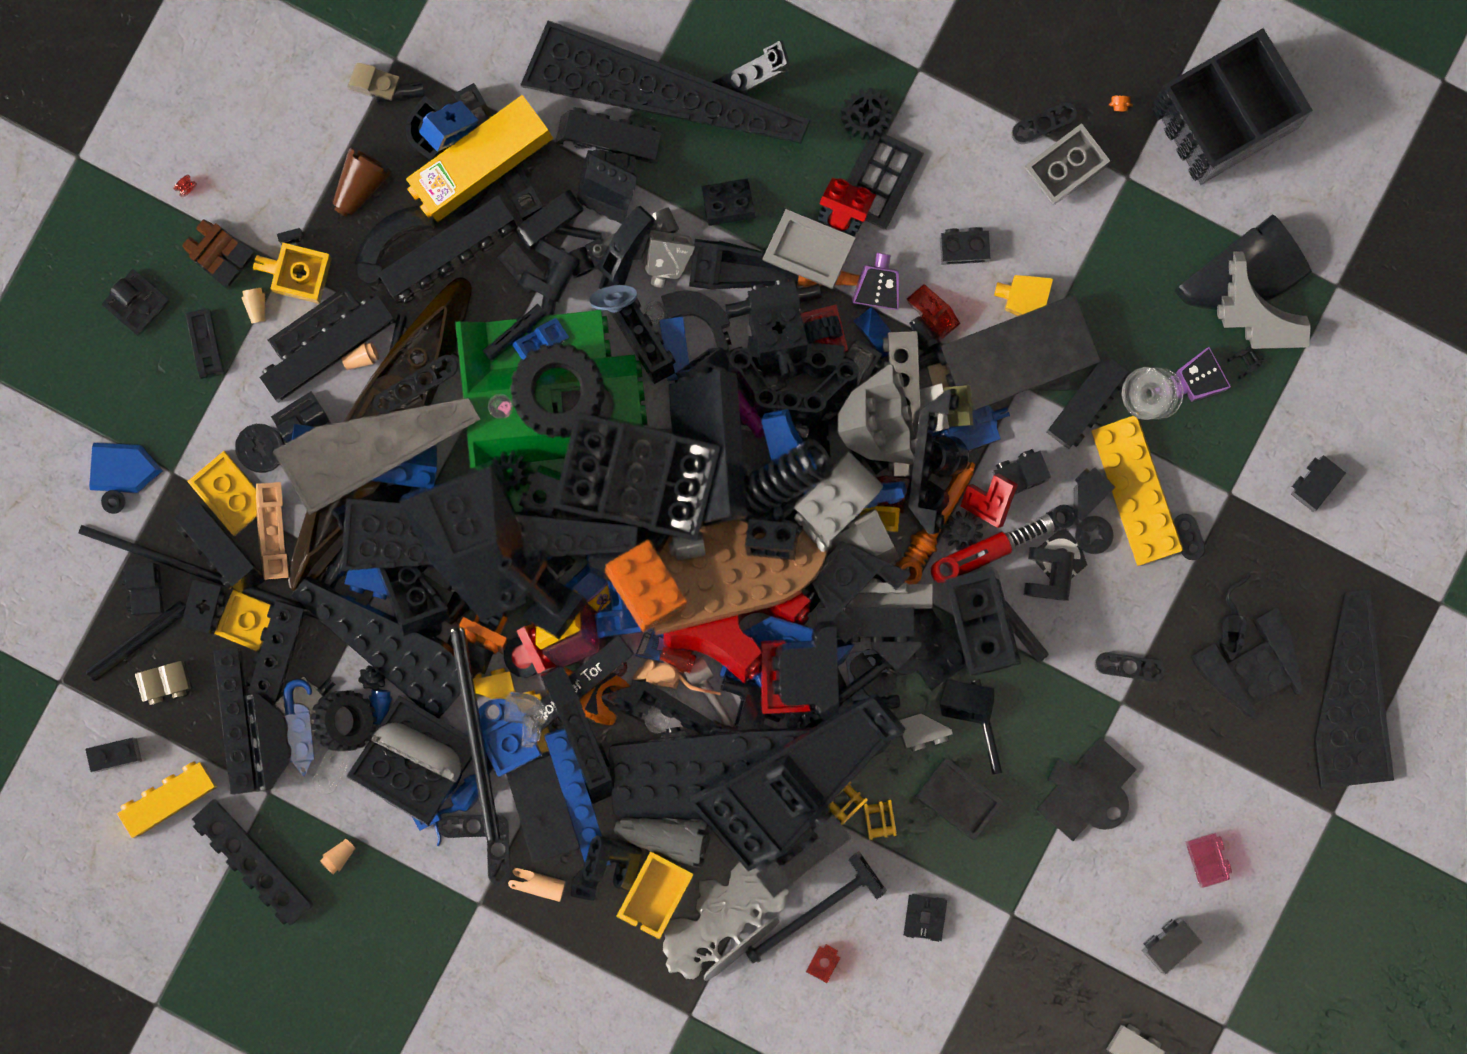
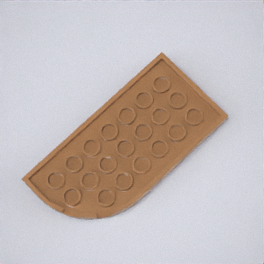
[654,519,828,635]

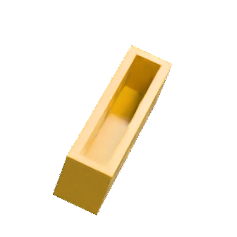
[117,761,218,838]

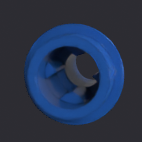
[369,689,393,725]

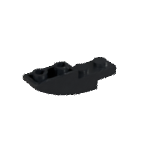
[598,206,655,289]

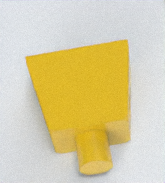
[994,275,1053,316]

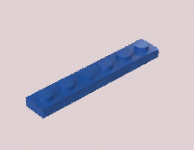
[544,728,611,865]

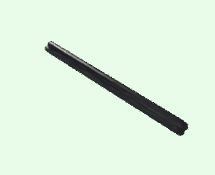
[451,627,500,842]

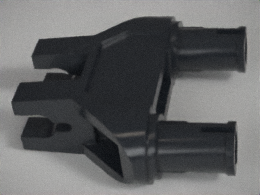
[709,676,786,734]

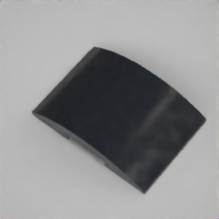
[554,412,720,541]

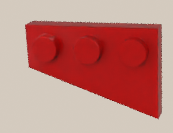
[760,640,811,714]

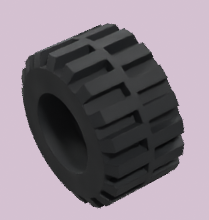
[310,690,377,751]

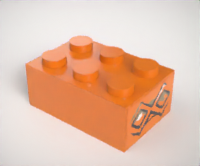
[605,540,687,633]

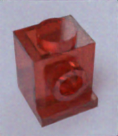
[806,944,841,983]

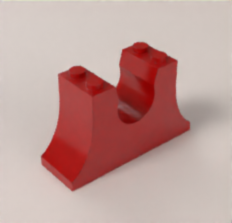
[664,593,810,683]

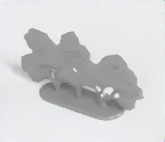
[663,862,789,981]

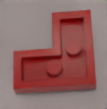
[960,474,1018,528]

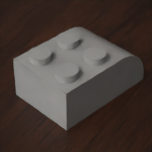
[1024,123,1110,205]
[794,452,883,542]

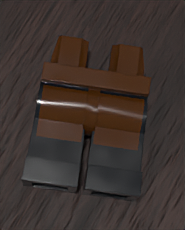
[182,219,256,290]

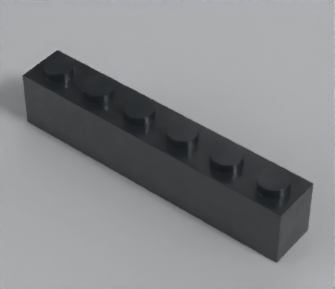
[259,295,396,403]

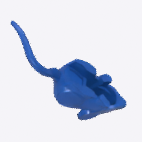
[434,773,479,846]

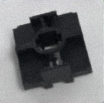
[903,894,947,942]

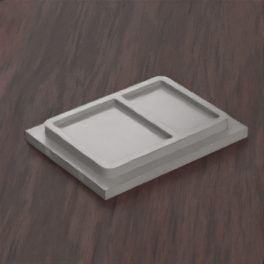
[763,209,856,289]

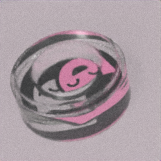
[488,394,513,419]

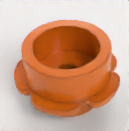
[1109,96,1133,112]

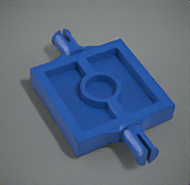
[932,405,1010,451]

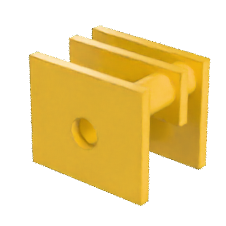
[830,782,868,825]
[863,800,897,840]

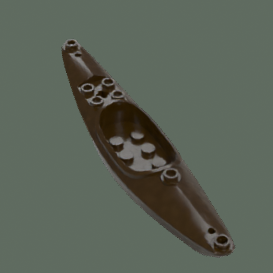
[288,277,472,591]

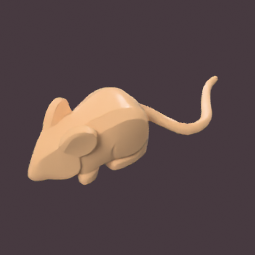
[632,659,721,695]

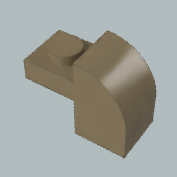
[348,63,400,101]

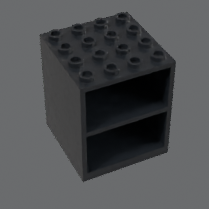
[1152,28,1313,185]

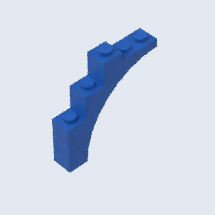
[761,409,906,521]

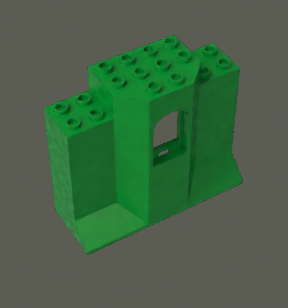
[456,310,648,515]

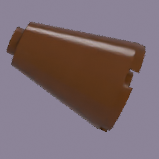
[333,147,392,217]

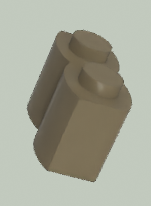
[135,661,191,705]

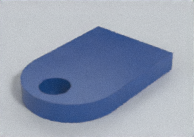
[479,699,543,777]

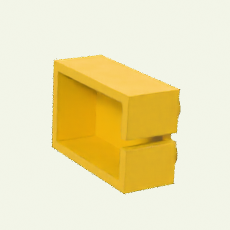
[617,852,693,939]

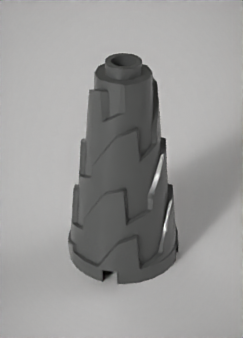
[614,818,711,869]

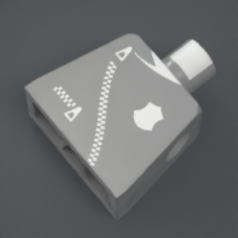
[643,230,695,288]

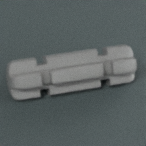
[795,512,832,552]

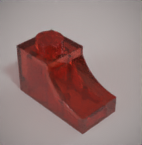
[906,284,960,339]

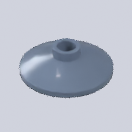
[589,285,637,312]

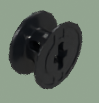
[235,423,284,473]

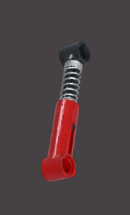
[930,504,1076,584]

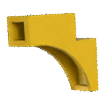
[473,668,550,753]

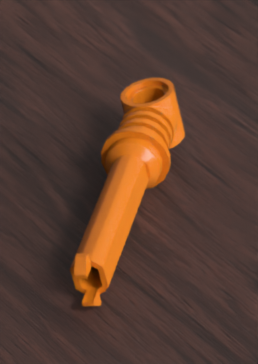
[894,462,975,584]

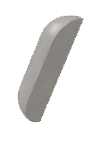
[371,723,461,783]

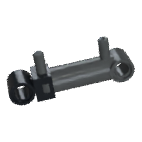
[569,207,679,278]

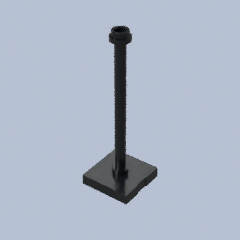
[745,851,887,964]

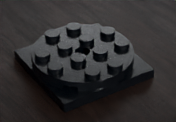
[347,695,472,827]

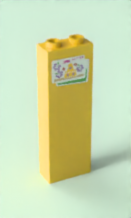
[406,95,554,222]

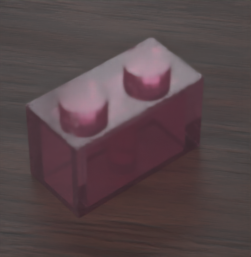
[1185,833,1232,888]

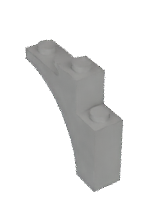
[1217,251,1310,349]

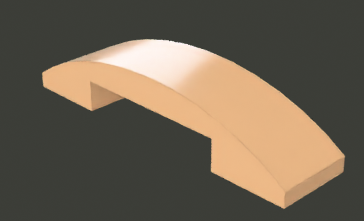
[256,482,289,580]

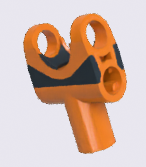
[563,667,630,725]

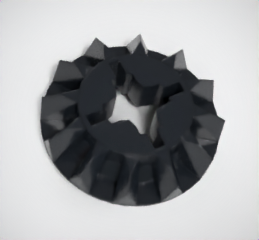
[1075,516,1114,554]

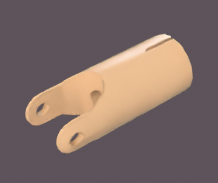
[508,868,566,902]

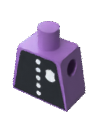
[852,253,899,310]
[1169,347,1231,402]

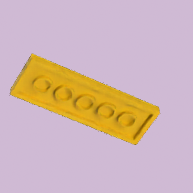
[1091,415,1184,566]

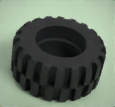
[511,343,605,438]

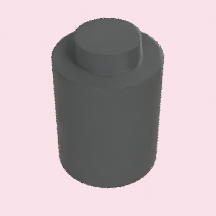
[668,532,705,561]

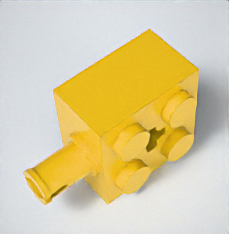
[253,243,332,304]

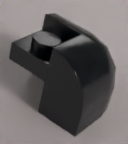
[406,96,452,161]

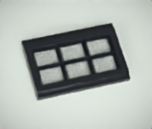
[847,133,924,230]

